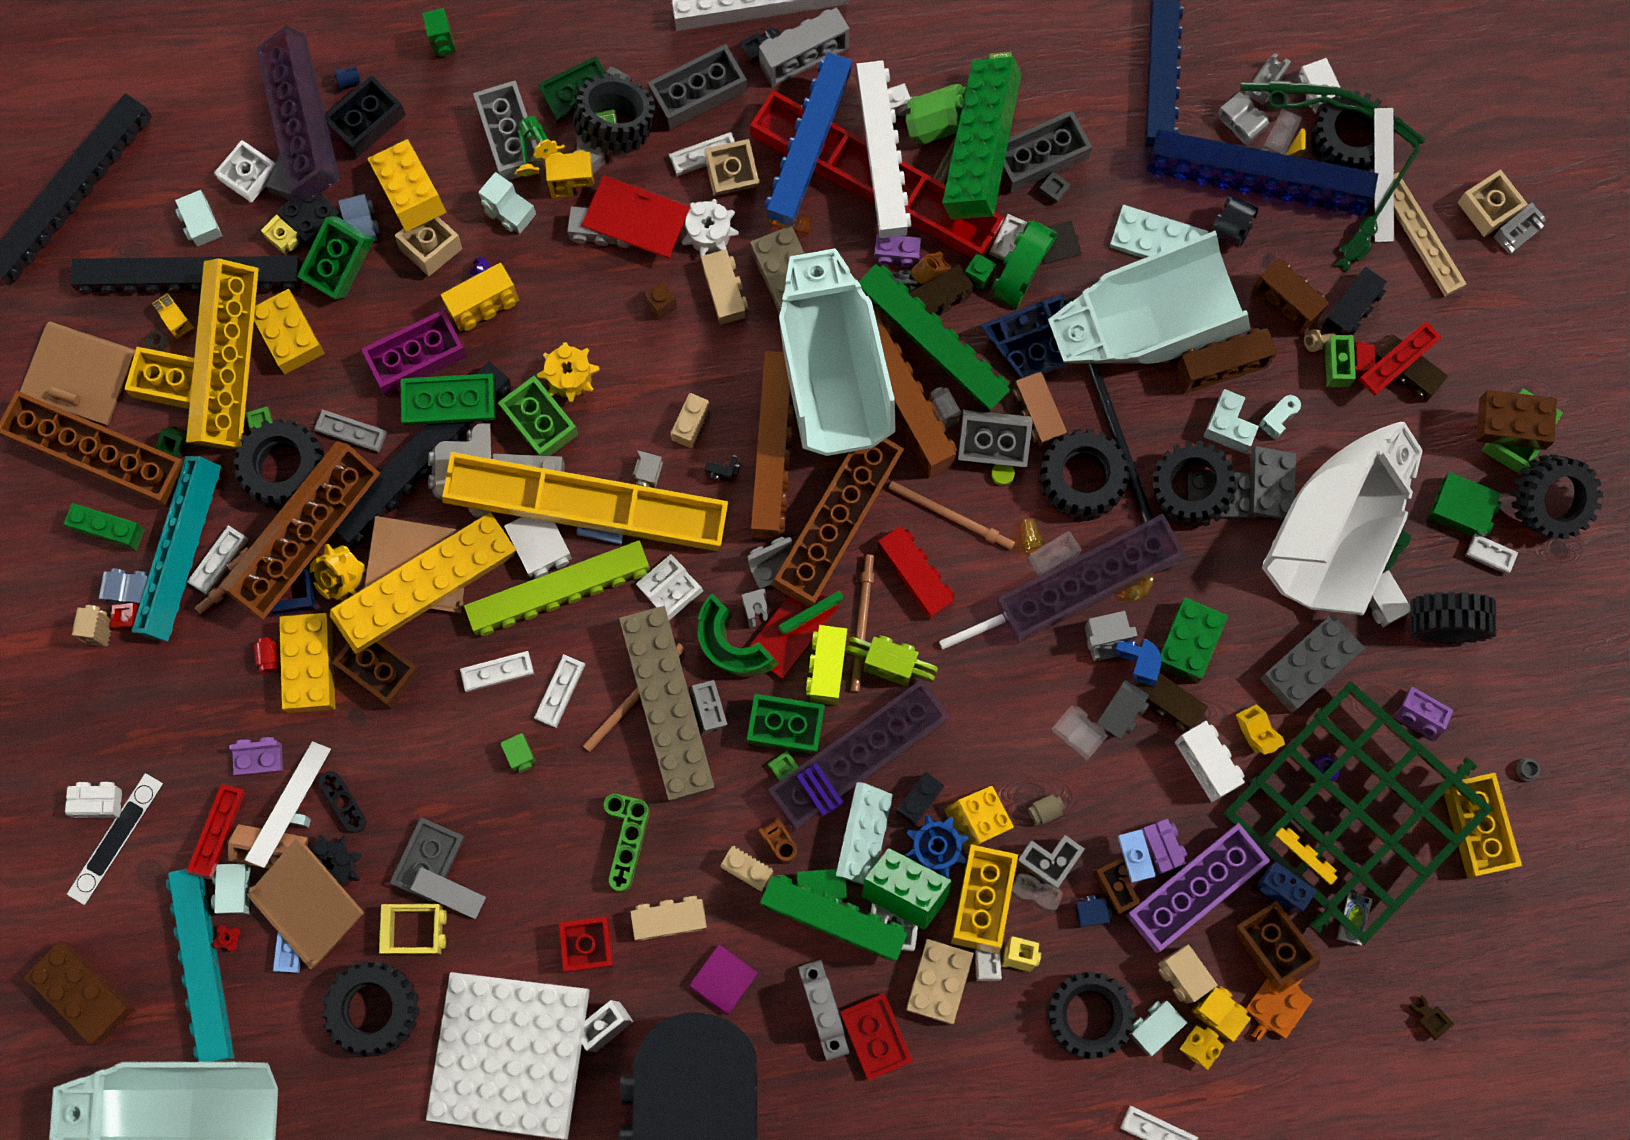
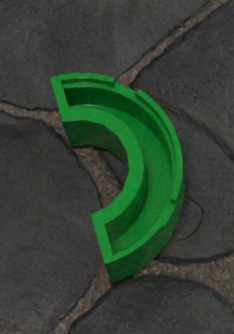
[991,220,1058,310]
[697,594,779,677]

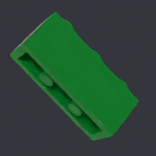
[64,503,145,551]

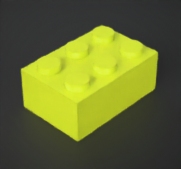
[806,625,847,706]

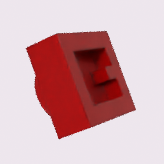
[110,603,140,629]

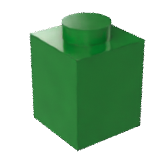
[965,253,996,291]

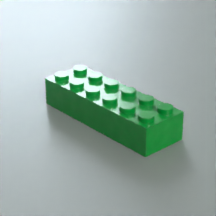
[760,874,908,963]

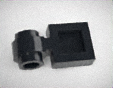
[739,27,781,63]

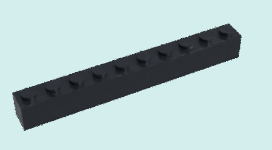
[0,93,152,285]
[70,256,303,295]
[335,361,512,548]

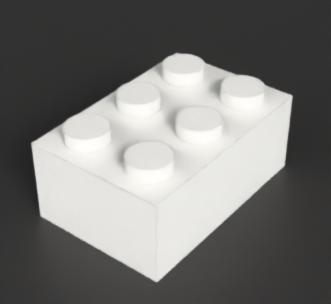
[1175,721,1245,803]

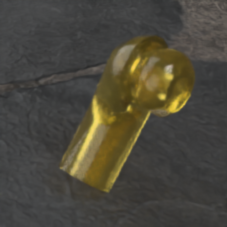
[1123,574,1155,600]

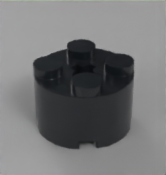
[1212,195,1259,249]

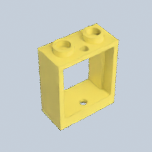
[379,904,447,955]

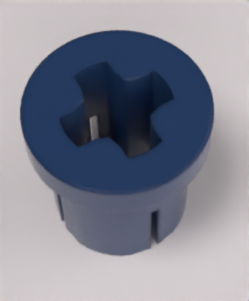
[334,66,361,91]

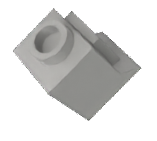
[633,450,663,488]

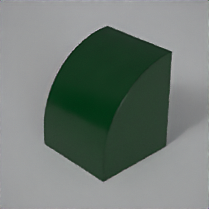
[155,426,190,458]

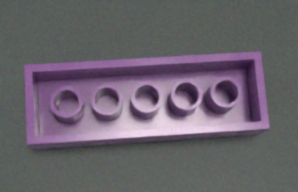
[1125,823,1270,953]

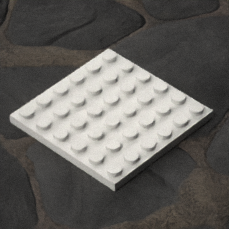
[426,972,590,1139]

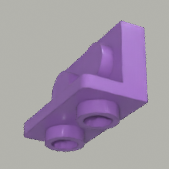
[874,234,921,268]
[1394,687,1453,741]
[229,737,283,776]

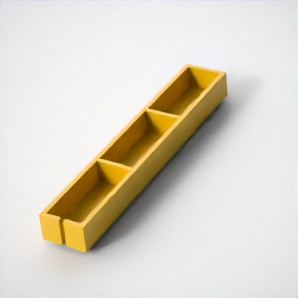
[442,452,728,551]

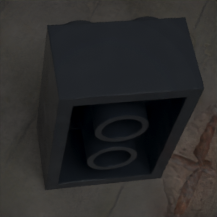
[322,75,406,158]

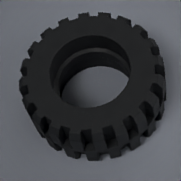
[234,418,325,511]
[1039,429,1129,521]
[321,961,420,1057]

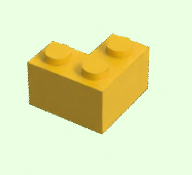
[545,150,594,198]
[1191,987,1251,1042]

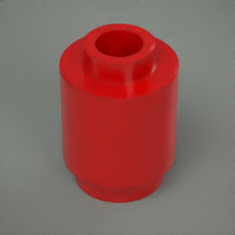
[253,637,280,673]

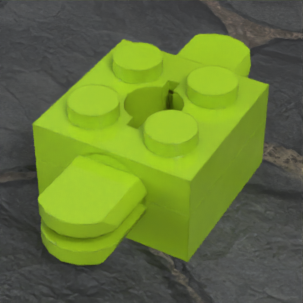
[845,636,938,687]

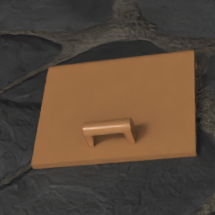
[20,321,136,425]
[364,516,464,613]
[246,837,364,969]

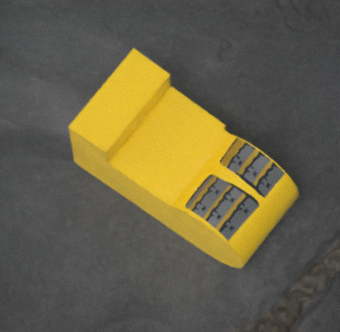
[152,293,194,339]

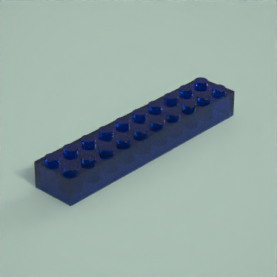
[1146,129,1379,216]

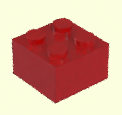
[559,917,614,973]

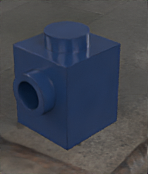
[1074,895,1113,928]

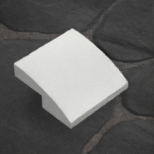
[636,554,703,620]

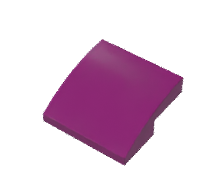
[689,944,758,1016]

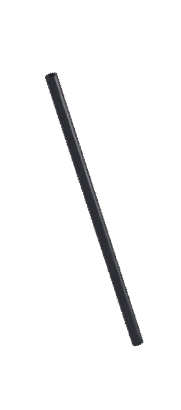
[1063,297,1172,572]

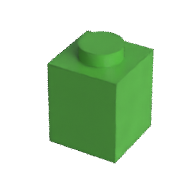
[501,733,536,773]

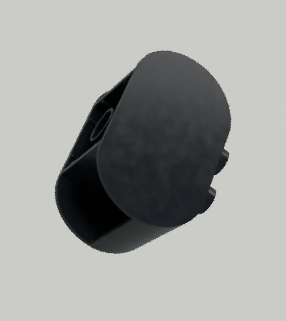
[620,1012,757,1140]

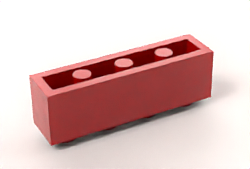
[877,526,955,620]

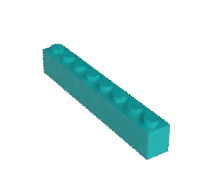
[132,456,221,641]
[166,869,234,1062]

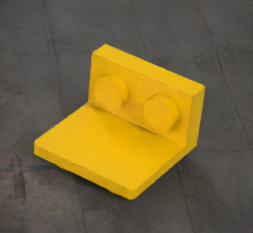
[944,786,1014,852]

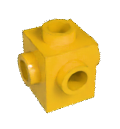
[1180,1025,1224,1070]

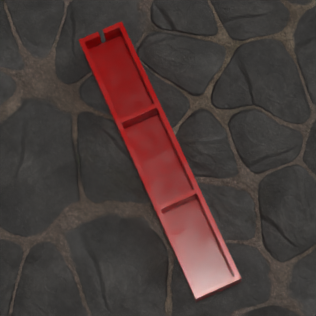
[750,90,1004,259]

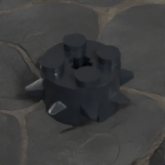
[310,835,362,888]

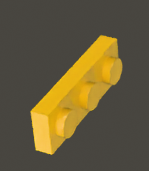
[1275,828,1338,885]

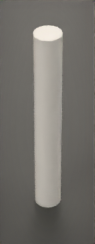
[939,614,1006,650]

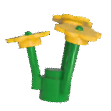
[514,116,565,176]

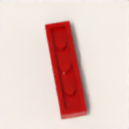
[1359,321,1442,396]
[187,784,245,880]

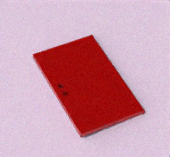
[581,175,691,259]

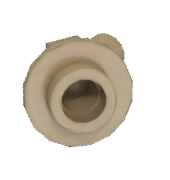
[1304,329,1336,352]

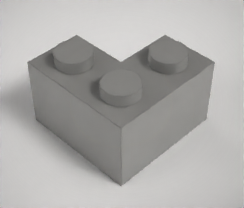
[1017,835,1084,891]

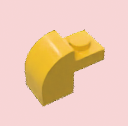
[1236,705,1285,755]

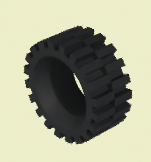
[573,73,655,155]
[1310,91,1395,177]
[1153,441,1236,528]
[1511,454,1603,539]
[1410,592,1496,644]
[1046,971,1135,1059]

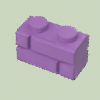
[1142,819,1188,875]

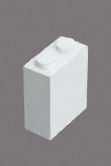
[504,517,572,579]

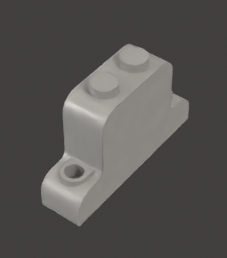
[428,424,492,518]
[798,960,849,1061]

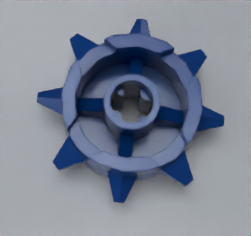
[905,815,969,878]

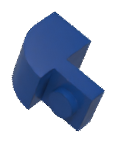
[1115,639,1161,687]

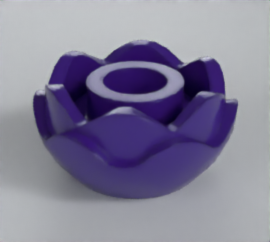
[470,256,490,278]
[1311,754,1341,782]

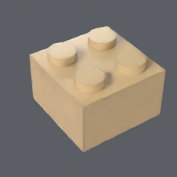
[704,139,759,196]
[1457,169,1528,237]
[395,217,462,276]
[1158,944,1218,1004]

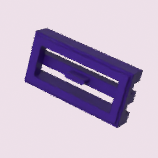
[797,763,843,816]

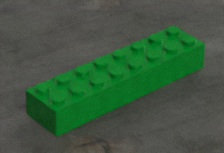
[943,56,1022,220]
[859,264,1010,412]

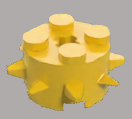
[537,342,600,402]
[310,544,366,602]

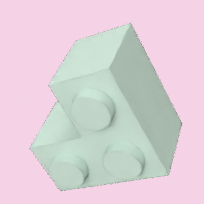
[479,172,536,234]
[1203,389,1259,454]

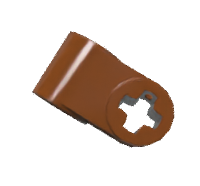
[911,252,952,284]
[758,817,797,864]

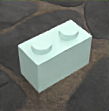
[175,190,222,247]
[211,864,251,915]
[1129,1001,1187,1056]

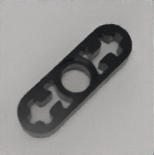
[319,771,367,833]

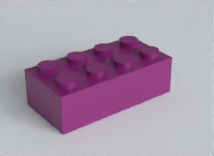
[361,309,467,396]

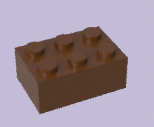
[1251,258,1329,336]
[1477,390,1557,450]
[332,639,421,709]
[1235,901,1321,994]

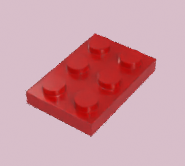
[840,993,913,1080]

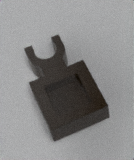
[1409,995,1454,1041]

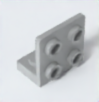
[748,537,792,590]

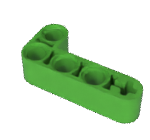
[604,794,650,893]

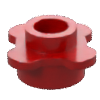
[213,925,241,951]

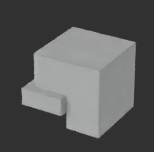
[1084,611,1138,662]

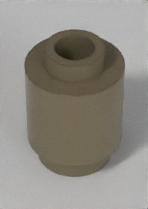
[1028,794,1065,825]

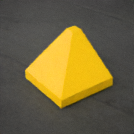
[1286,129,1306,159]

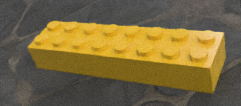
[186,258,259,449]
[330,512,516,654]

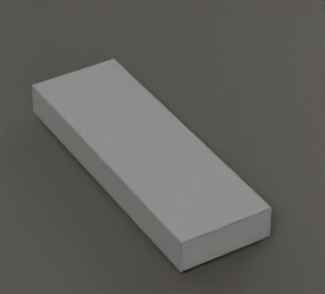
[314,409,387,453]
[410,867,486,919]

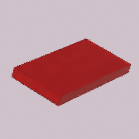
[749,593,839,680]

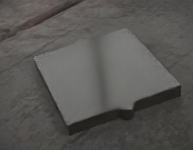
[1042,220,1082,265]

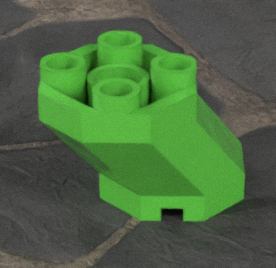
[906,84,967,145]

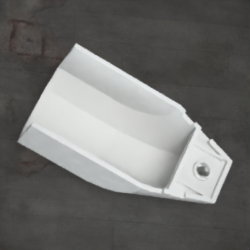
[1262,422,1422,615]

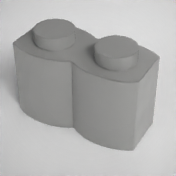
[1217,92,1269,145]

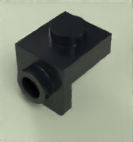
[704,455,741,483]

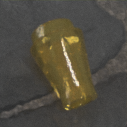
[1022,518,1044,554]

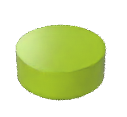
[991,464,1015,486]

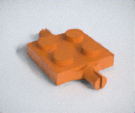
[1246,979,1313,1041]

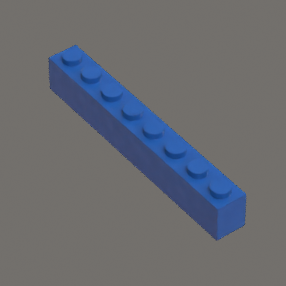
[765,52,853,226]

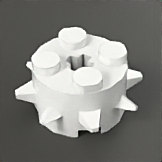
[682,199,739,256]

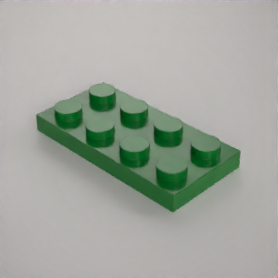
[401,374,495,425]

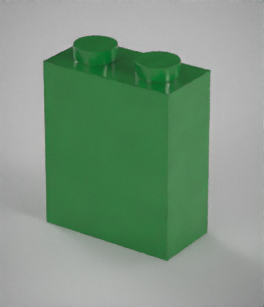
[1428,472,1501,537]

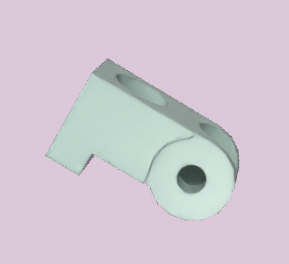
[1258,395,1301,440]

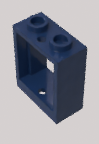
[268,560,316,617]
[1252,862,1317,915]

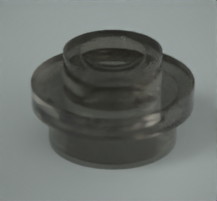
[145,330,168,352]

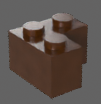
[1093,857,1140,916]

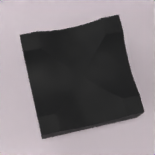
[277,183,343,248]

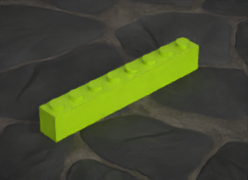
[464,540,651,636]

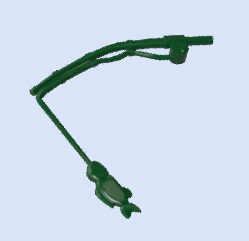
[1240,81,1425,273]

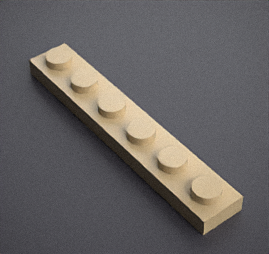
[1394,172,1466,297]

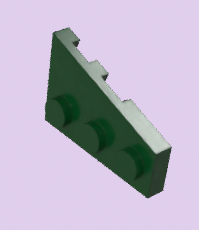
[538,56,606,124]

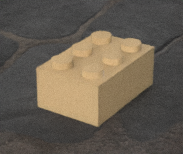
[906,939,974,1025]

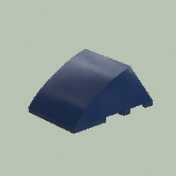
[980,294,1066,379]

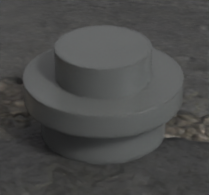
[1516,758,1541,782]

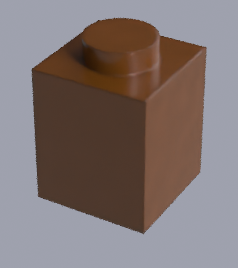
[644,281,677,320]

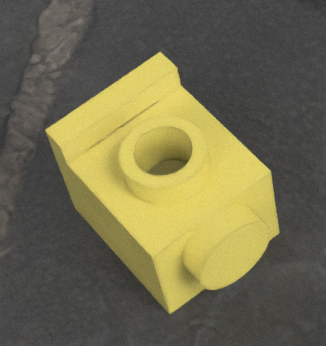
[261,215,301,255]
[1002,936,1041,972]

